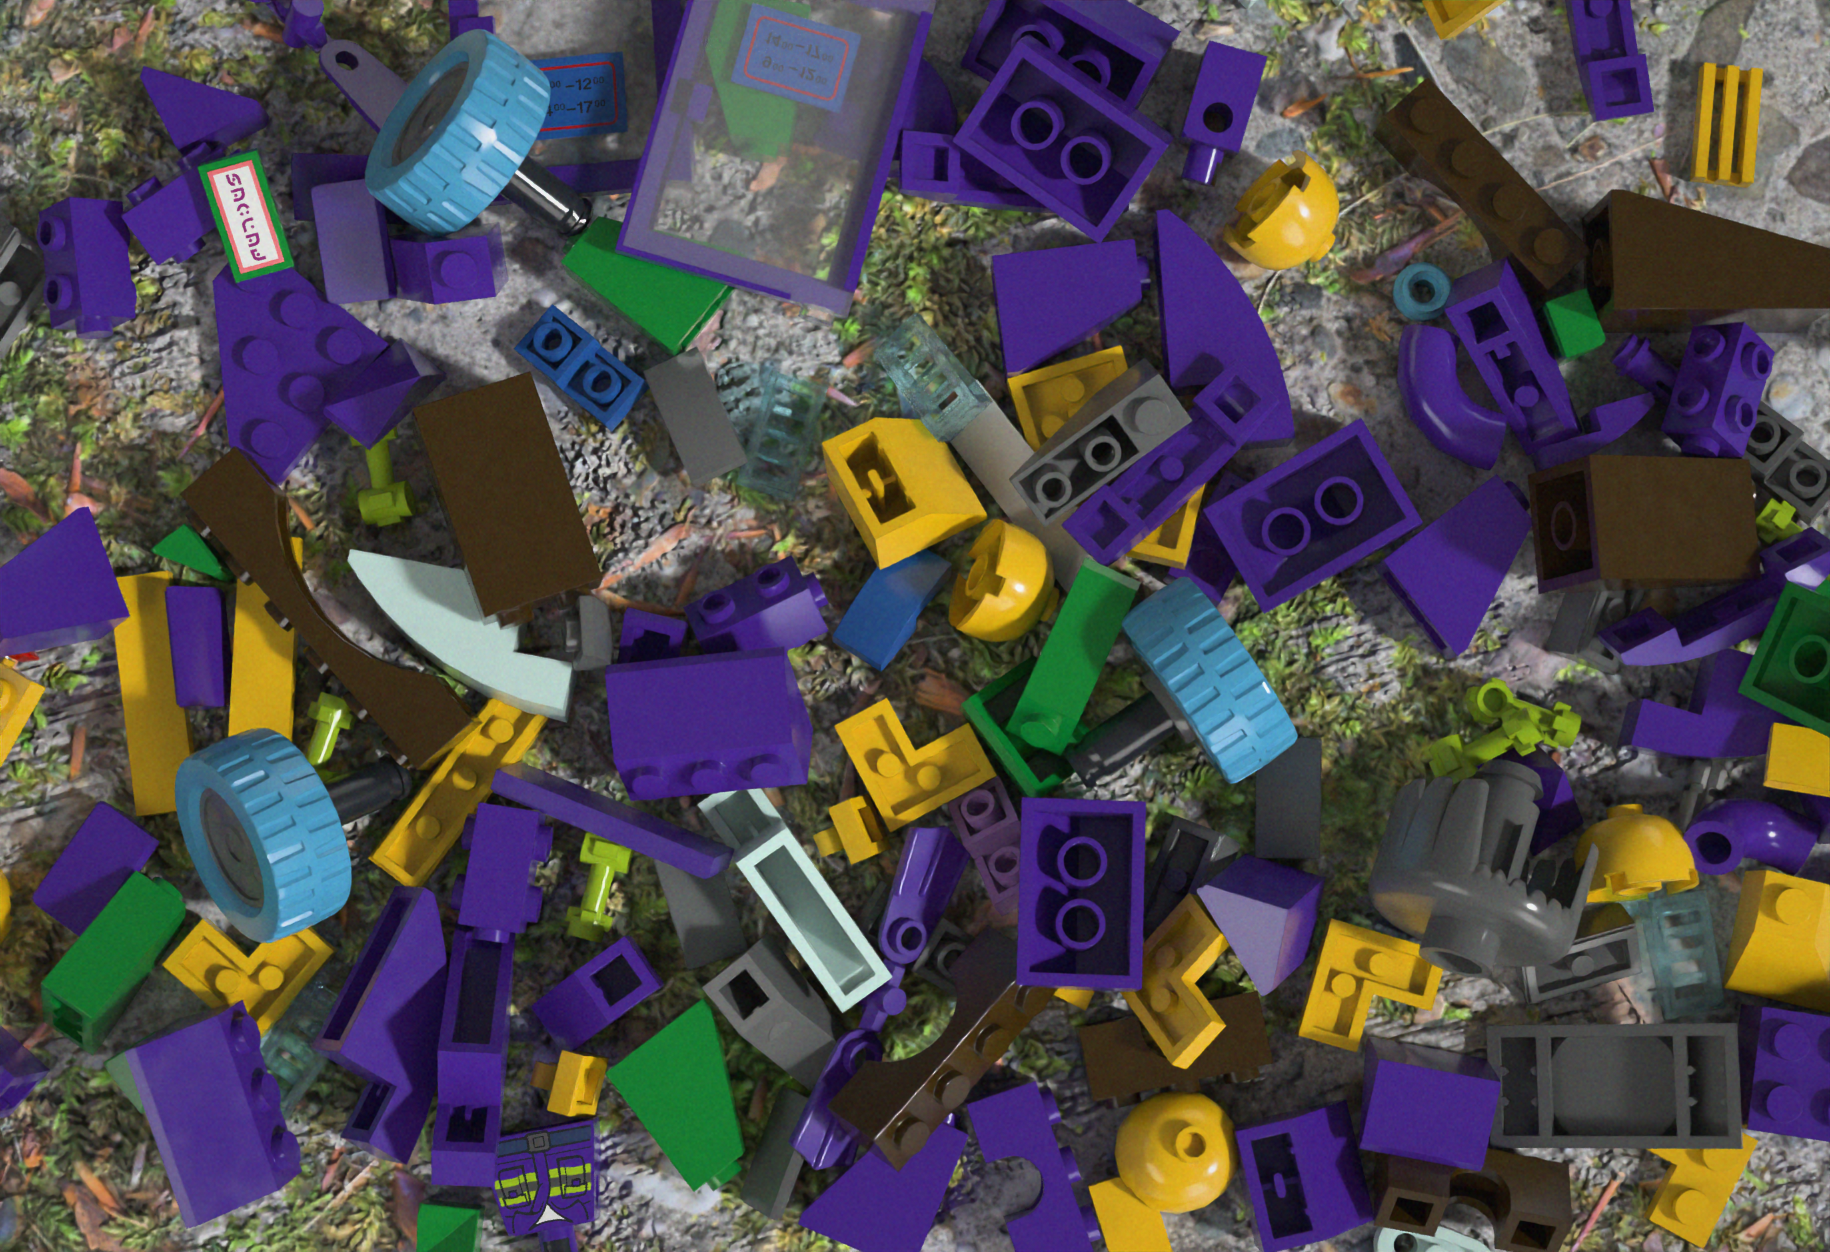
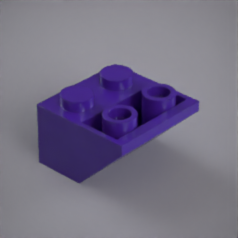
[1233,1099,1374,1252]

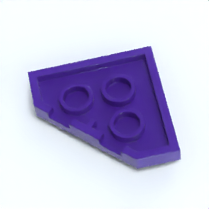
[212,262,391,486]

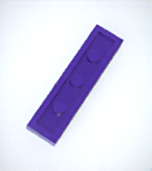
[490,762,735,879]

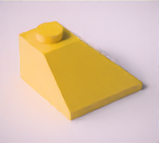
[1721,870,1830,1013]

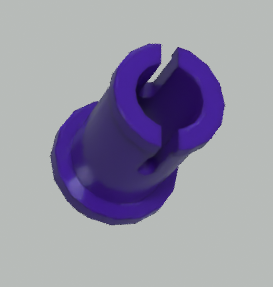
[1610,333,1679,406]

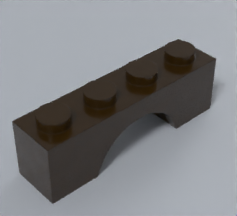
[1372,77,1591,303]
[826,925,1059,1172]

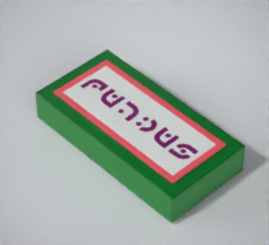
[197,148,295,283]

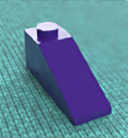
[1444,256,1582,456]

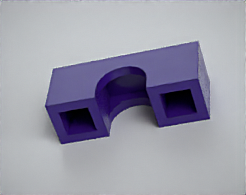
[964,1077,1101,1252]

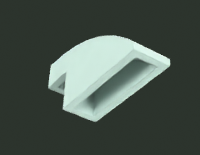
[347,549,577,723]
[696,788,892,1013]

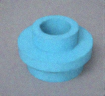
[1392,262,1452,322]

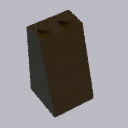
[1582,189,1830,333]
[412,371,603,630]
[1527,455,1762,594]

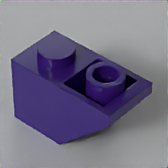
[531,935,666,1051]

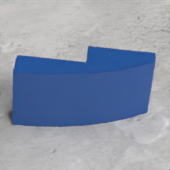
[514,304,650,432]
[833,549,951,672]

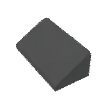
[0,225,46,359]
[1546,590,1646,676]
[1254,738,1322,859]
[1143,815,1240,935]
[653,836,748,970]
[1515,903,1643,1006]
[740,1086,810,1221]

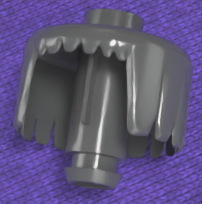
[1368,759,1599,978]

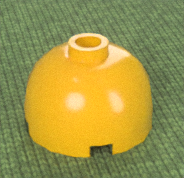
[1223,150,1339,271]
[949,519,1059,642]
[1572,804,1699,903]
[1114,1091,1239,1214]

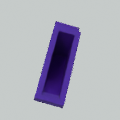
[1151,209,1295,450]
[1616,648,1809,760]
[311,886,447,1165]
[431,920,516,1187]

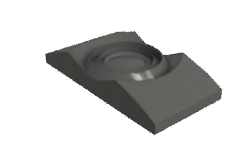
[1486,1023,1743,1149]

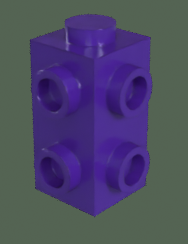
[121,141,243,266]
[37,197,137,339]
[1661,322,1775,458]
[683,555,829,655]
[451,802,553,943]

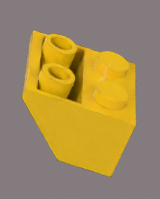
[822,417,987,570]

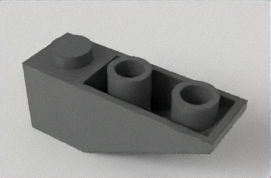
[1009,358,1192,528]
[702,932,866,1092]

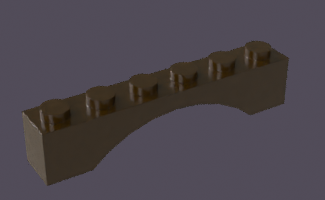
[180,446,483,770]

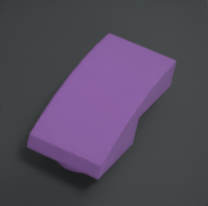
[947,775,1021,916]

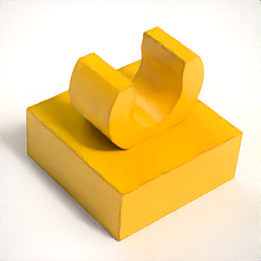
[812,793,892,865]
[530,1050,609,1117]

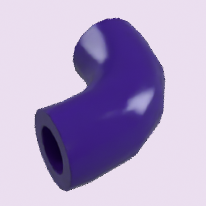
[1397,324,1507,471]
[1683,797,1821,876]

